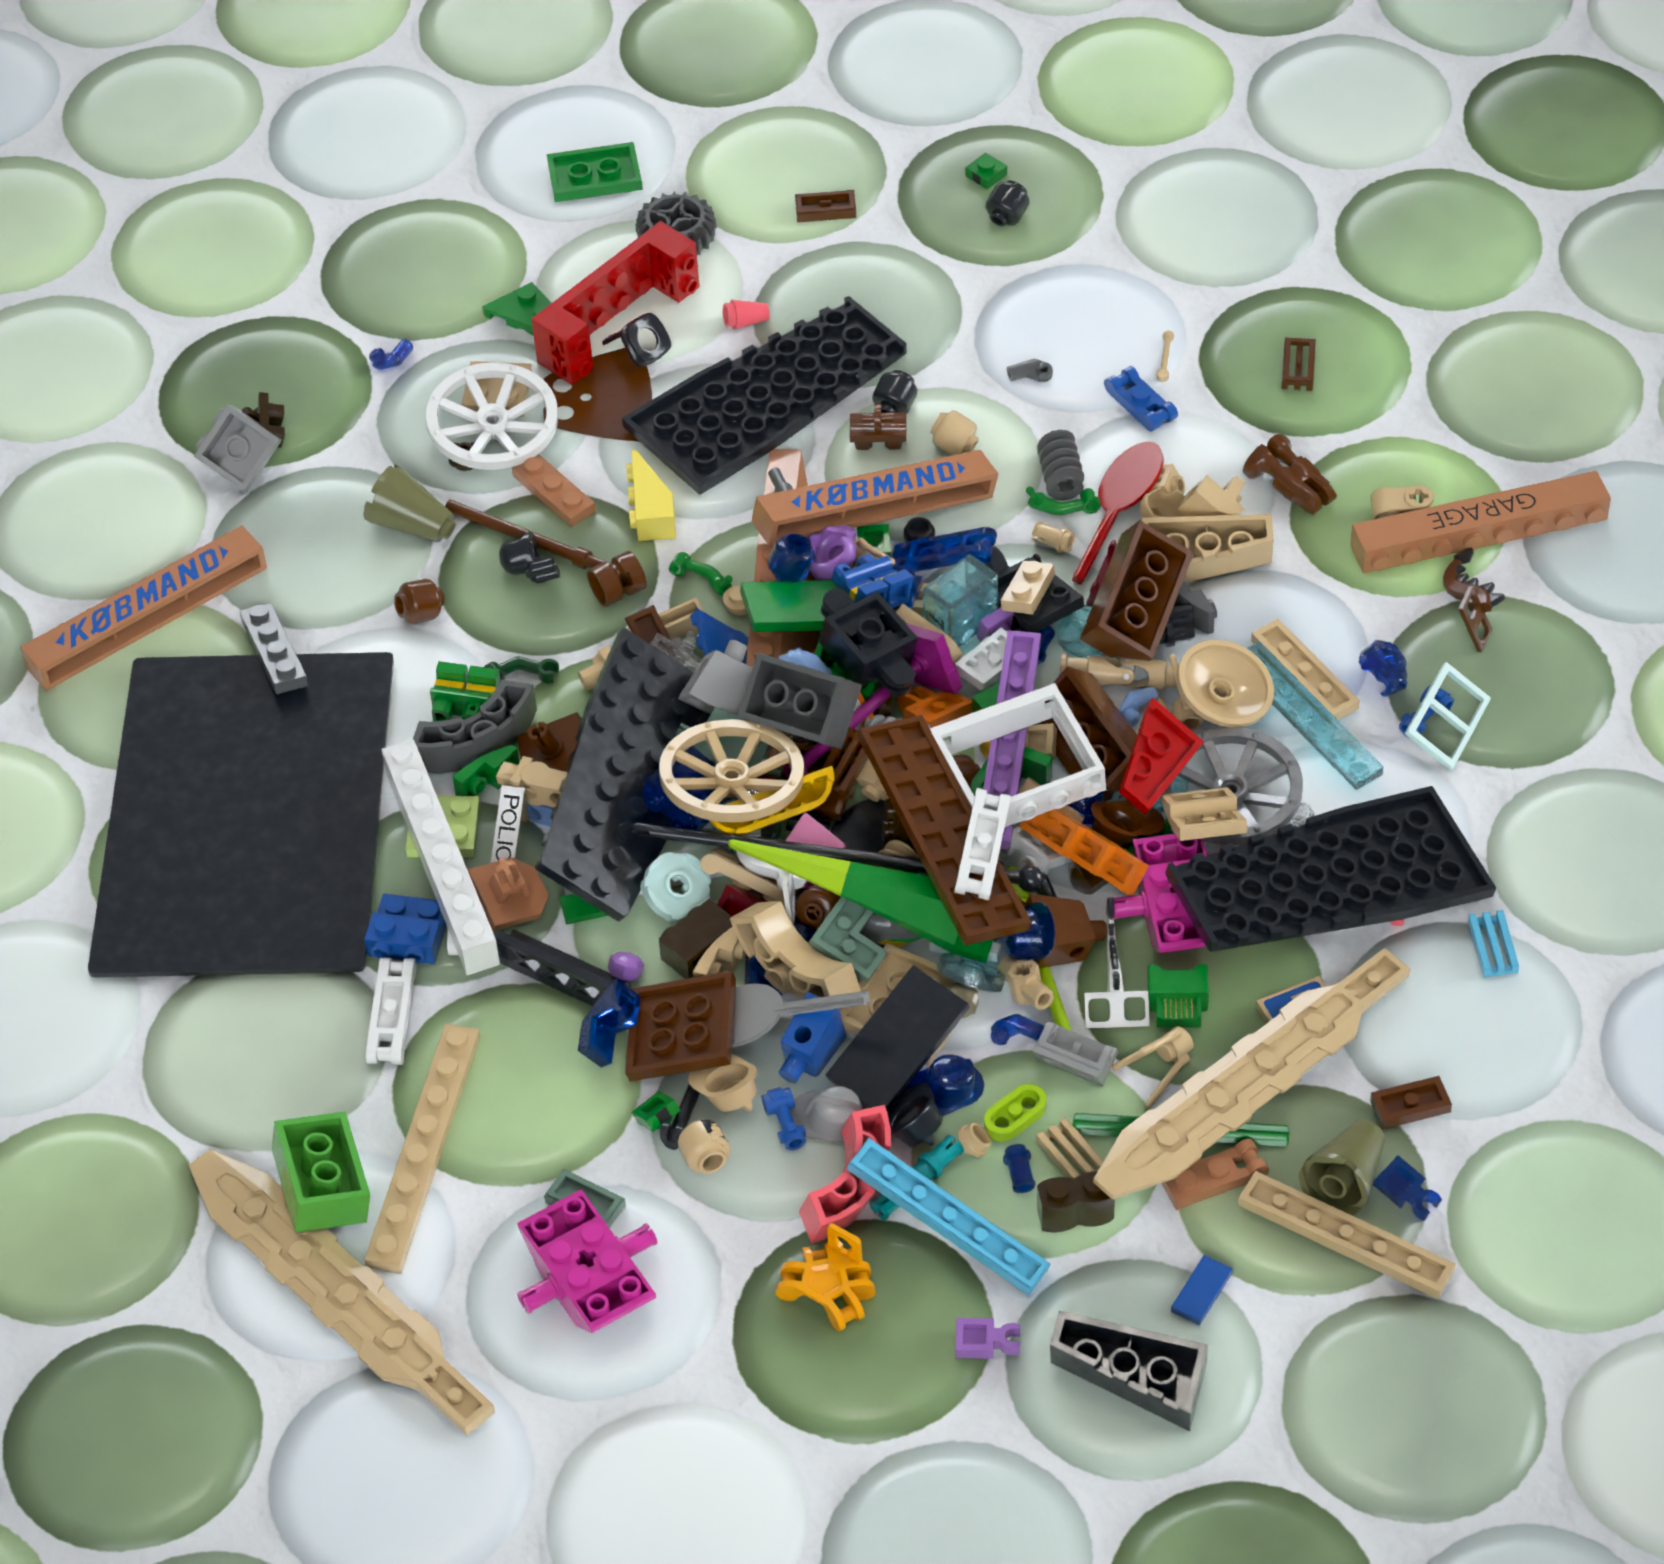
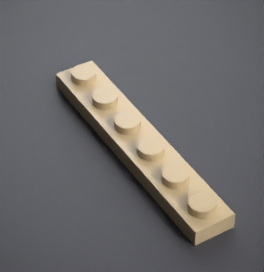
[1238,1171,1456,1299]

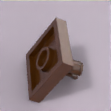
[517,712,582,772]

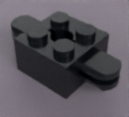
[819,589,918,696]

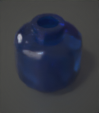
[768,533,815,582]

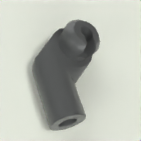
[1006,358,1053,382]

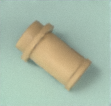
[1032,521,1075,553]

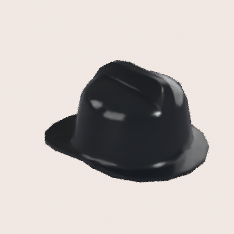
[887,1083,943,1147]

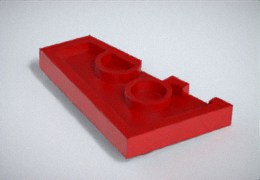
[1119,698,1204,815]

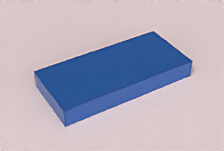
[1171,1255,1233,1326]

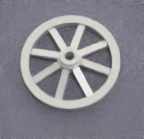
[426,362,558,470]

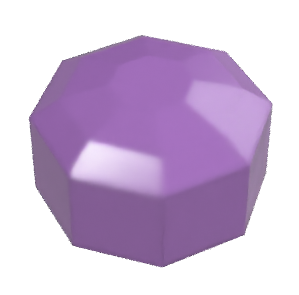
[607,951,644,981]

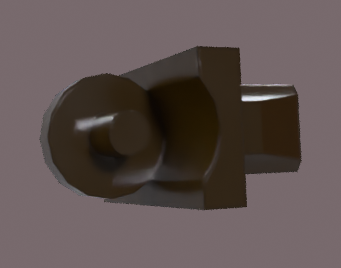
[241,392,285,448]

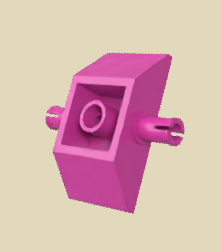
[1113,834,1207,953]
[517,1189,658,1333]

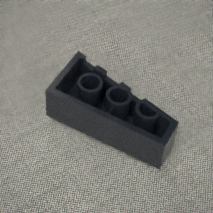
[1050,1310,1208,1431]

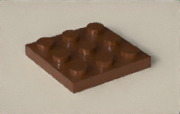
[625,971,736,1082]

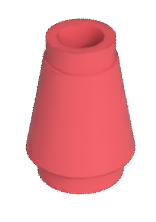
[722,299,769,330]

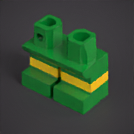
[430,661,501,721]

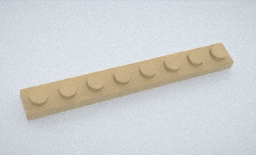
[364,1024,481,1273]

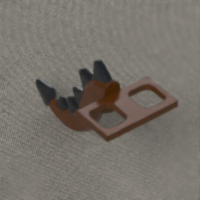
[1443,547,1505,652]

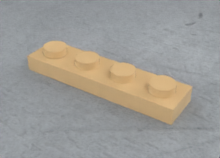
[1251,619,1360,724]

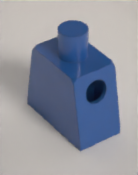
[778,992,846,1084]

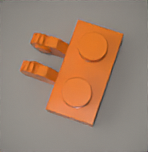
[896,686,972,728]

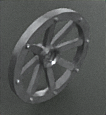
[1160,727,1303,846]

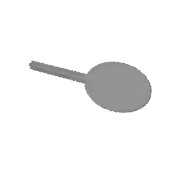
[732,984,871,1047]

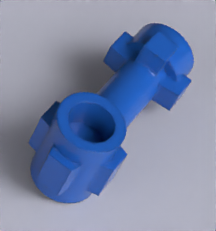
[1399,685,1454,738]
[761,1087,806,1150]

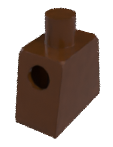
[1023,894,1107,968]

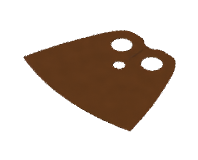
[543,348,652,442]

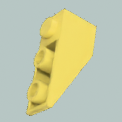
[626,450,676,541]

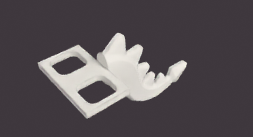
[736,829,807,926]

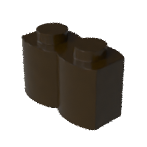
[1037,1171,1115,1233]

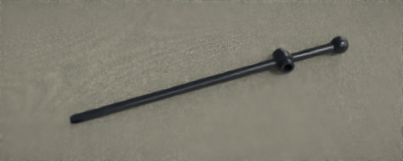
[632,822,1042,893]

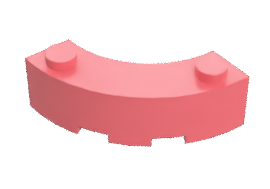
[799,1105,891,1244]

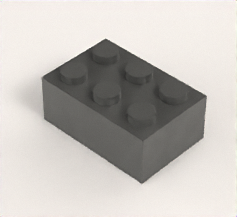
[737,652,862,750]

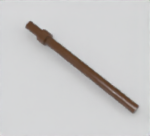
[445,499,611,569]

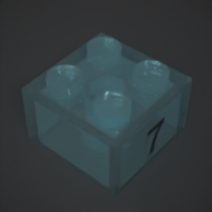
[923,554,998,647]

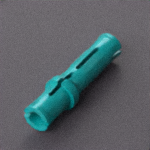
[870,1134,964,1221]

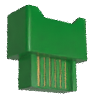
[1147,964,1209,1028]

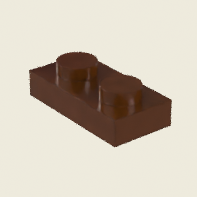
[1370,1076,1452,1130]

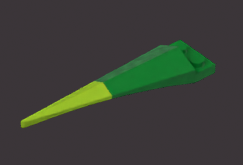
[728,839,993,963]

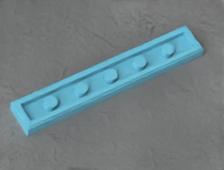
[847,1138,1051,1296]

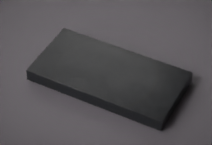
[825,965,970,1112]

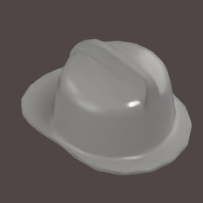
[789,1086,868,1143]

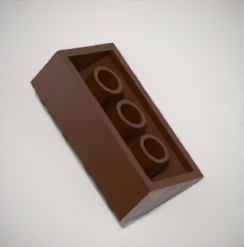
[1080,520,1194,661]
[1034,666,1137,805]

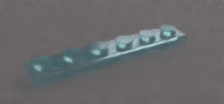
[1247,641,1384,790]

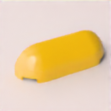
[709,766,834,835]

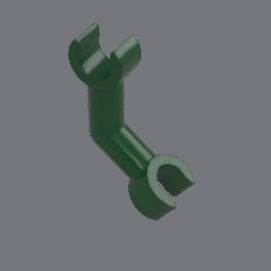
[484,656,559,683]

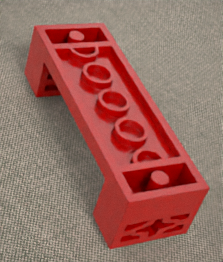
[531,221,700,385]

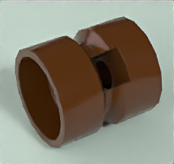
[587,551,647,607]

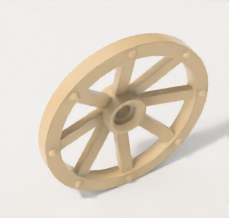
[659,719,804,822]

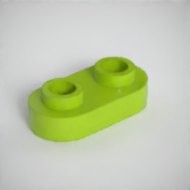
[984,1084,1047,1142]

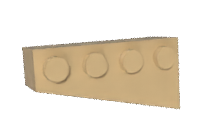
[1141,514,1274,583]

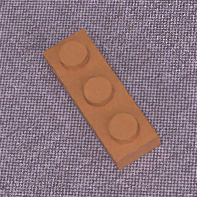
[512,454,596,527]

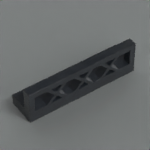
[494,929,632,1016]

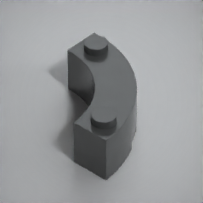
[413,680,537,773]

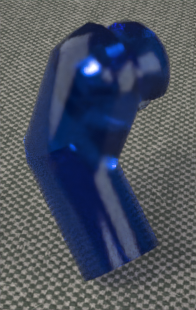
[990,1014,1044,1045]

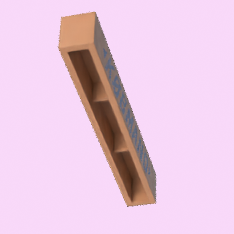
[751,450,999,546]
[20,525,267,691]

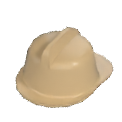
[688,1054,757,1112]

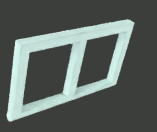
[1404,662,1491,770]

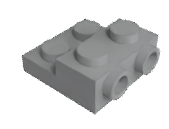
[194,404,282,492]

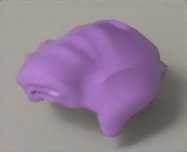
[805,525,856,581]

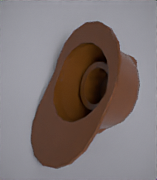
[1091,800,1165,849]

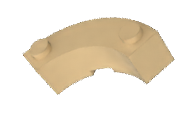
[730,901,861,1009]

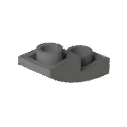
[1175,581,1217,635]

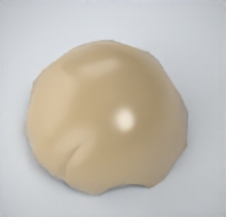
[1140,487,1185,518]

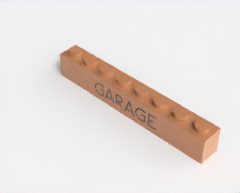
[1350,470,1611,574]

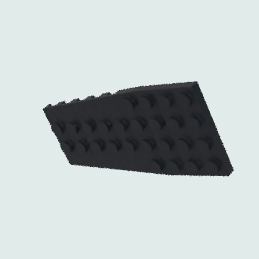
[622,296,907,495]
[534,627,710,922]
[1165,786,1496,952]

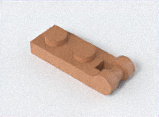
[1161,1139,1269,1210]

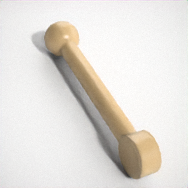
[1156,330,1174,382]

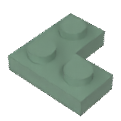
[809,897,888,983]

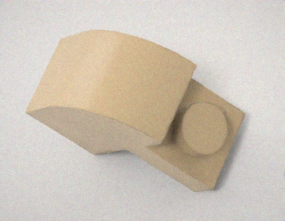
[1178,475,1246,516]

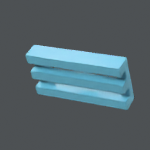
[1468,910,1519,977]

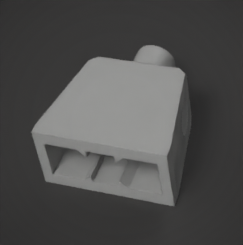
[678,640,753,716]

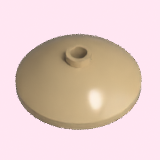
[1177,640,1274,727]

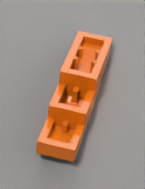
[1019,809,1149,896]

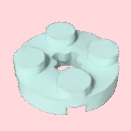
[640,852,711,923]

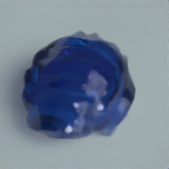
[1358,640,1408,697]

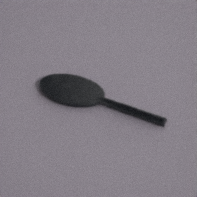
[830,799,889,853]

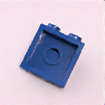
[364,893,447,964]

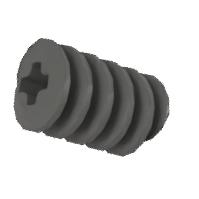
[1037,429,1084,500]

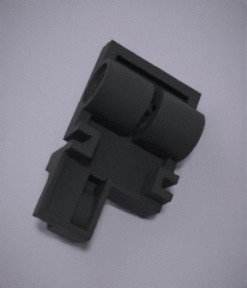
[966,546,1085,633]

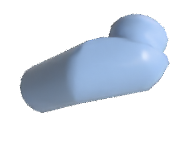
[1118,687,1158,726]

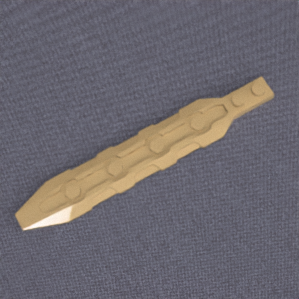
[1093,948,1411,1200]
[188,1149,495,1436]

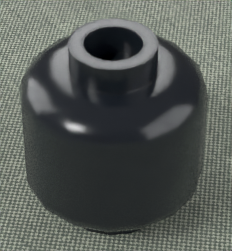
[985,180,1030,226]
[872,370,918,414]

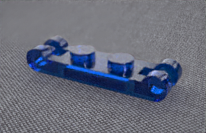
[892,527,998,573]

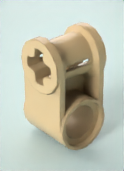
[1370,485,1434,519]

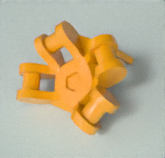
[775,1223,876,1332]

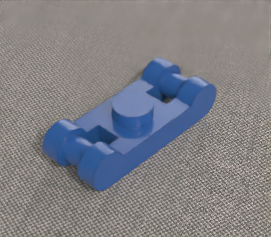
[1104,366,1178,432]

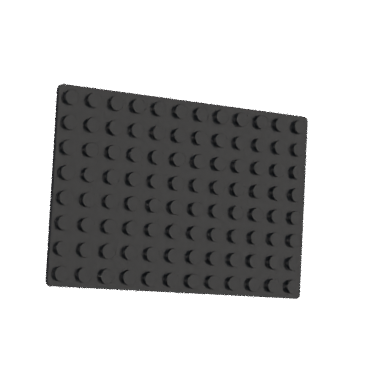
[88,652,394,978]

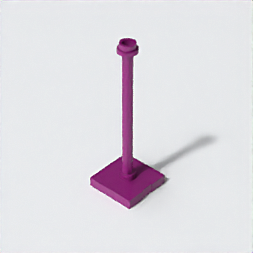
[783,623,963,779]

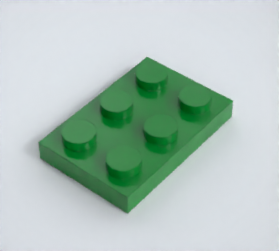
[546,142,643,202]

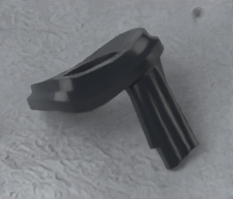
[602,313,671,367]

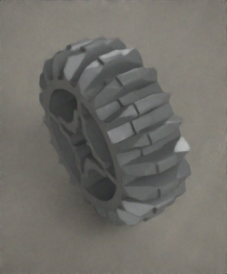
[635,191,717,255]

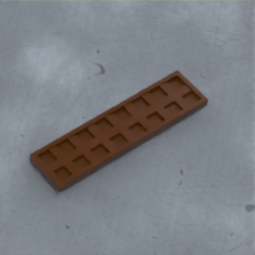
[858,715,1031,946]

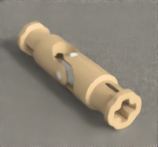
[1060,653,1177,690]

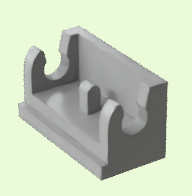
[1033,1021,1119,1086]

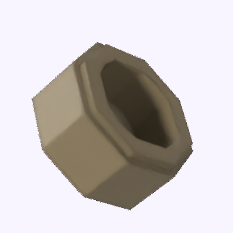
[947,982,979,1019]

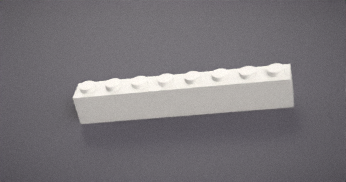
[381,739,500,975]

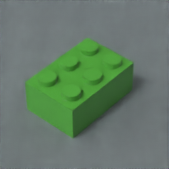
[272,1111,370,1233]

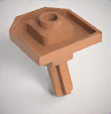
[467,857,549,931]

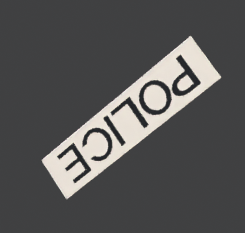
[491,785,525,863]

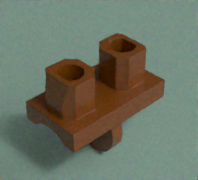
[849,404,907,450]

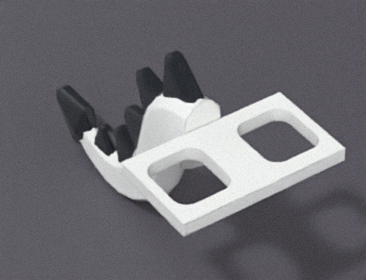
[1084,897,1150,1028]

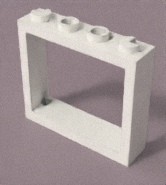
[930,683,1106,828]

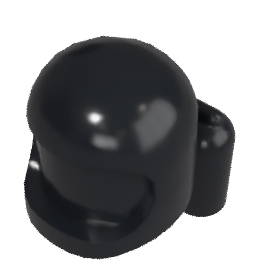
[499,531,560,583]

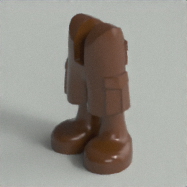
[1242,434,1337,515]

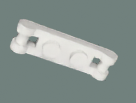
[954,788,1011,900]
[366,958,417,1065]

